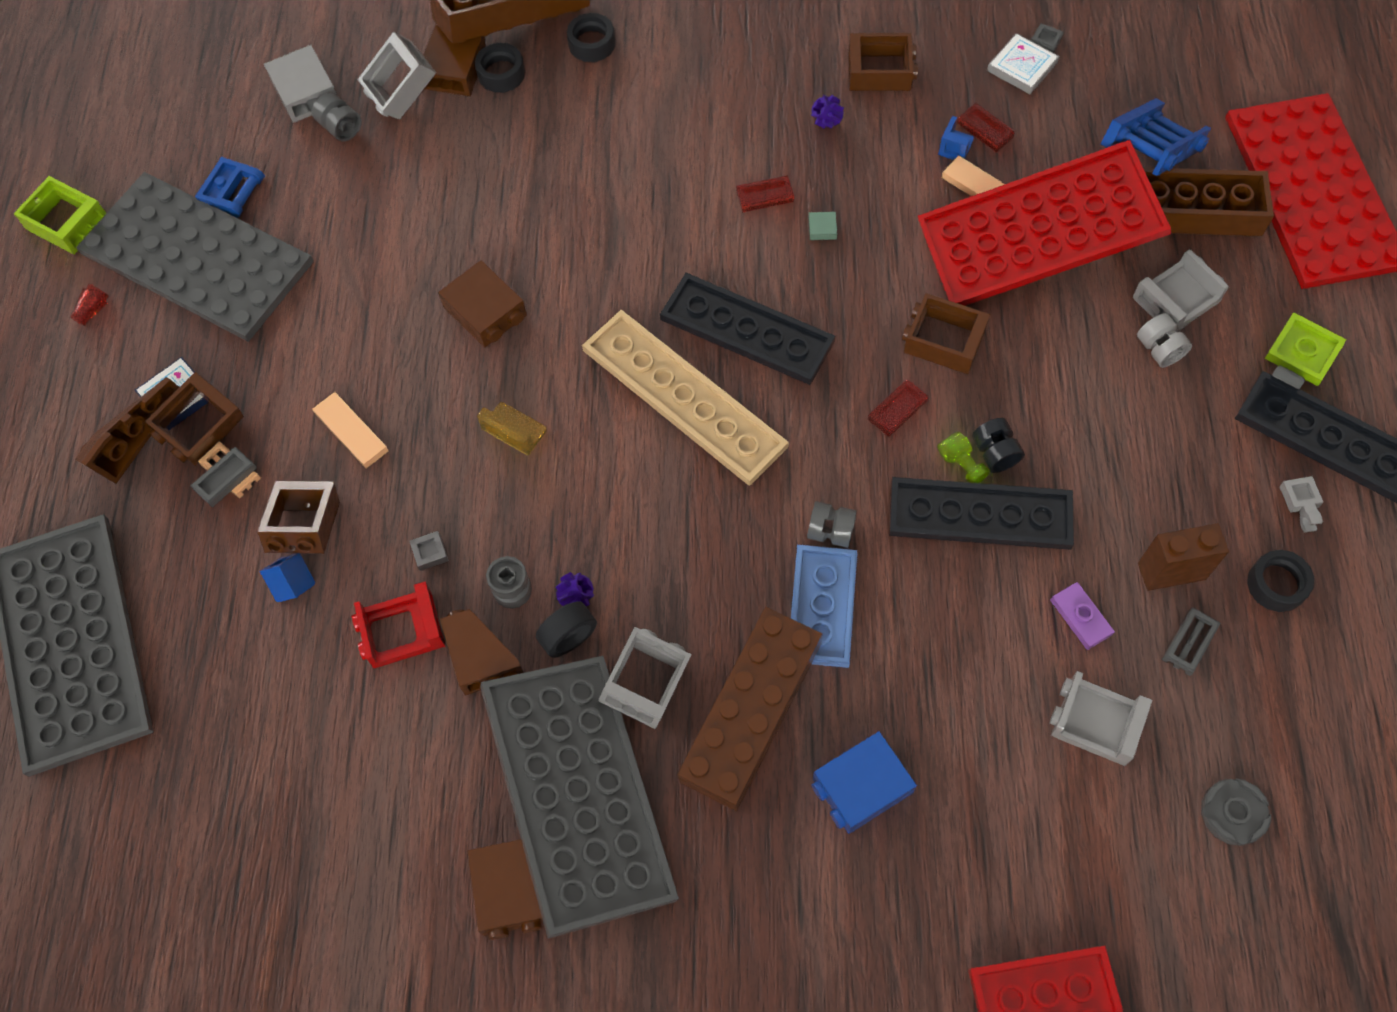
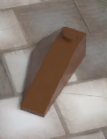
[75,377,179,484]

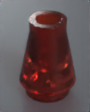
[70,284,109,326]

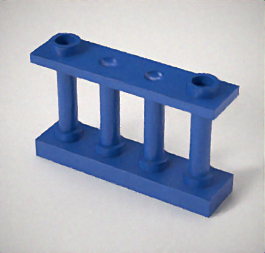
[1101,98,1211,176]

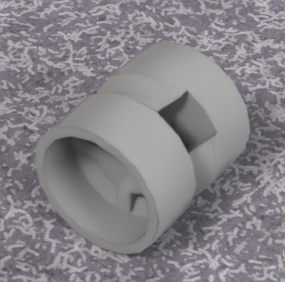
[1137,313,1192,368]

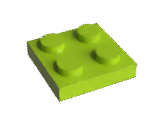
[1265,312,1346,386]

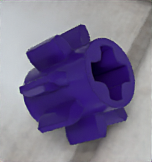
[812,95,844,129]
[555,572,594,607]

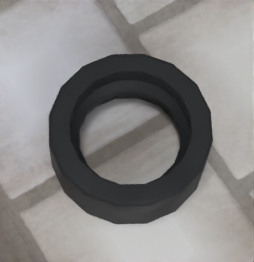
[566,13,615,62]
[475,43,525,93]
[1247,550,1315,612]
[536,602,597,658]

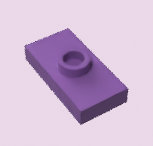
[1050,582,1115,650]

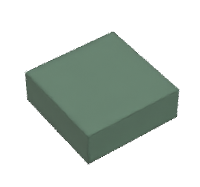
[808,212,837,240]

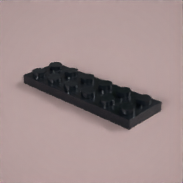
[660,272,835,385]
[1235,371,1397,503]
[889,477,1074,550]

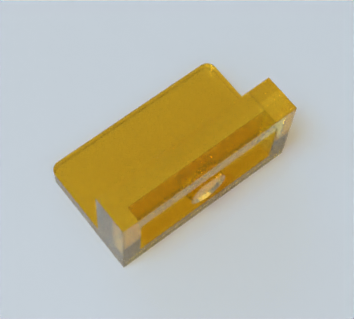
[477,402,547,456]

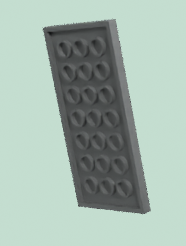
[76,172,314,342]
[0,514,154,777]
[480,656,679,939]

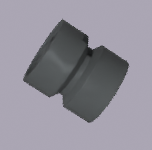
[312,93,362,141]
[807,501,857,548]
[486,556,532,609]

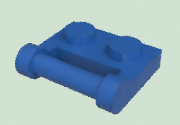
[195,157,265,218]

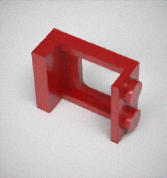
[352,581,446,668]

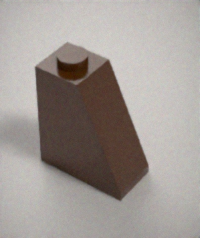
[440,609,524,695]

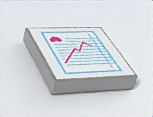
[987,33,1060,94]

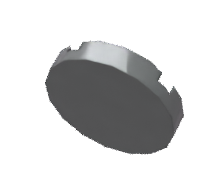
[1201,778,1271,846]

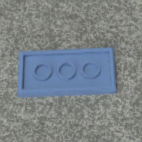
[791,544,858,668]

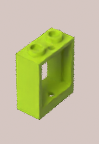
[14,176,106,255]

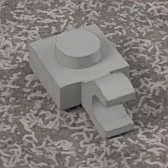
[1280,476,1323,533]

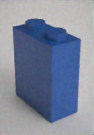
[811,731,917,834]

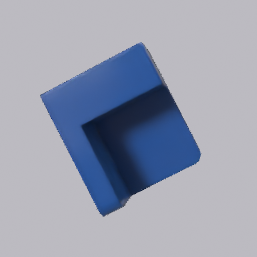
[938,116,974,160]
[260,553,315,602]

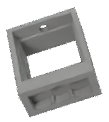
[358,32,436,120]
[598,627,691,729]

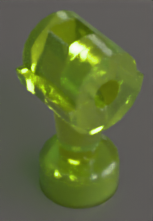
[937,432,990,483]

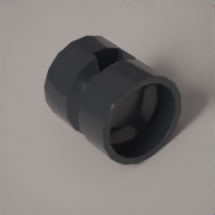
[972,417,1025,473]

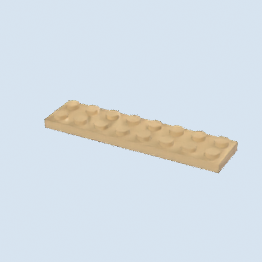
[582,310,789,486]

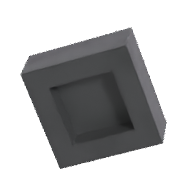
[410,531,449,571]

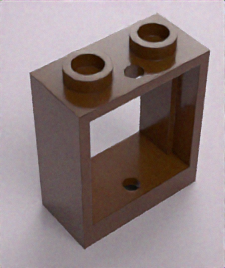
[848,33,918,91]
[902,293,990,374]
[145,372,244,466]
[257,481,340,554]

